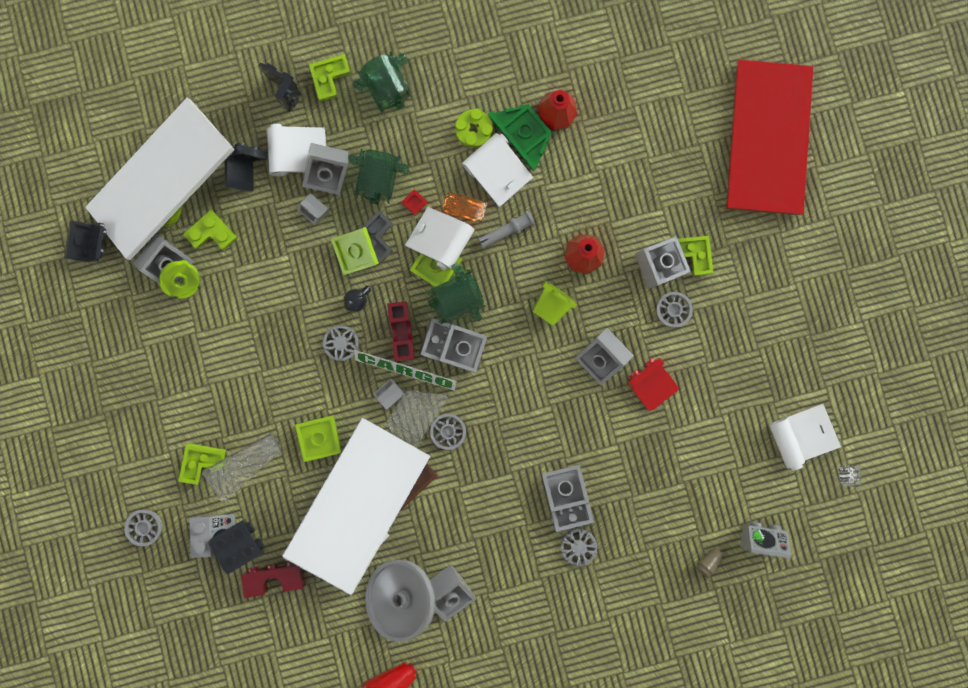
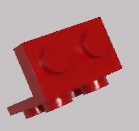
[626,358,679,411]

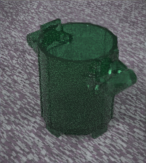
[353,51,412,114]
[348,149,410,205]
[426,263,485,324]

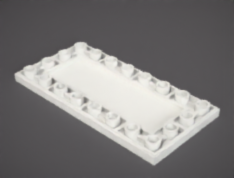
[86,98,235,260]
[282,418,430,595]

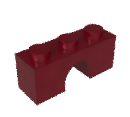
[387,301,416,362]
[241,561,306,598]

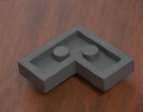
[360,210,393,264]

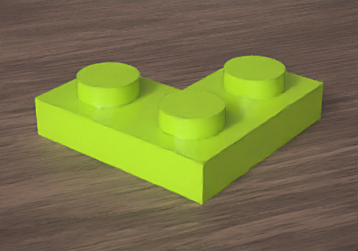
[309,54,351,102]
[183,210,238,250]
[678,236,714,276]
[178,443,226,485]

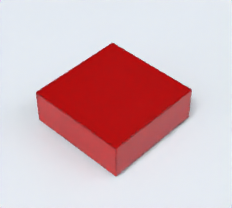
[401,189,428,216]

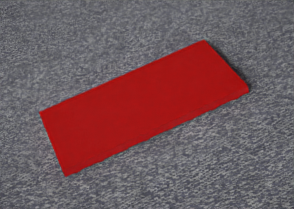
[726,60,814,216]

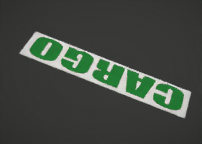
[354,350,457,391]

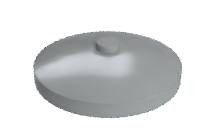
[365,560,435,642]

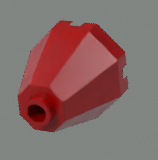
[537,89,577,131]
[564,234,605,275]

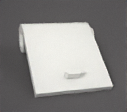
[267,124,326,176]
[462,133,533,207]
[405,207,474,271]
[769,404,841,471]

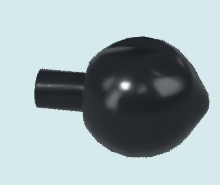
[343,285,371,312]

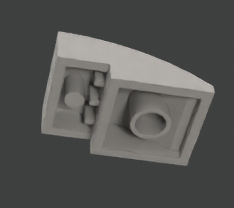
[418,318,488,373]
[542,465,594,533]

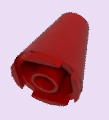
[361,662,417,688]

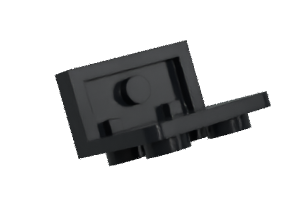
[258,62,301,112]
[224,143,268,192]
[64,220,106,263]
[208,519,265,574]

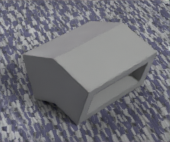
[297,193,330,225]
[373,378,406,410]

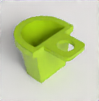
[532,281,577,326]

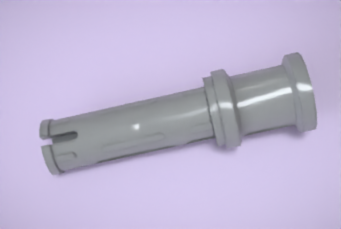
[478,210,535,249]

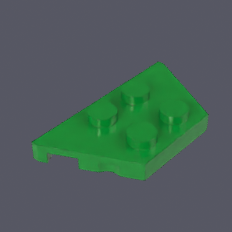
[488,104,552,171]

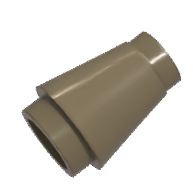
[696,548,724,578]

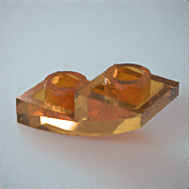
[443,192,487,222]

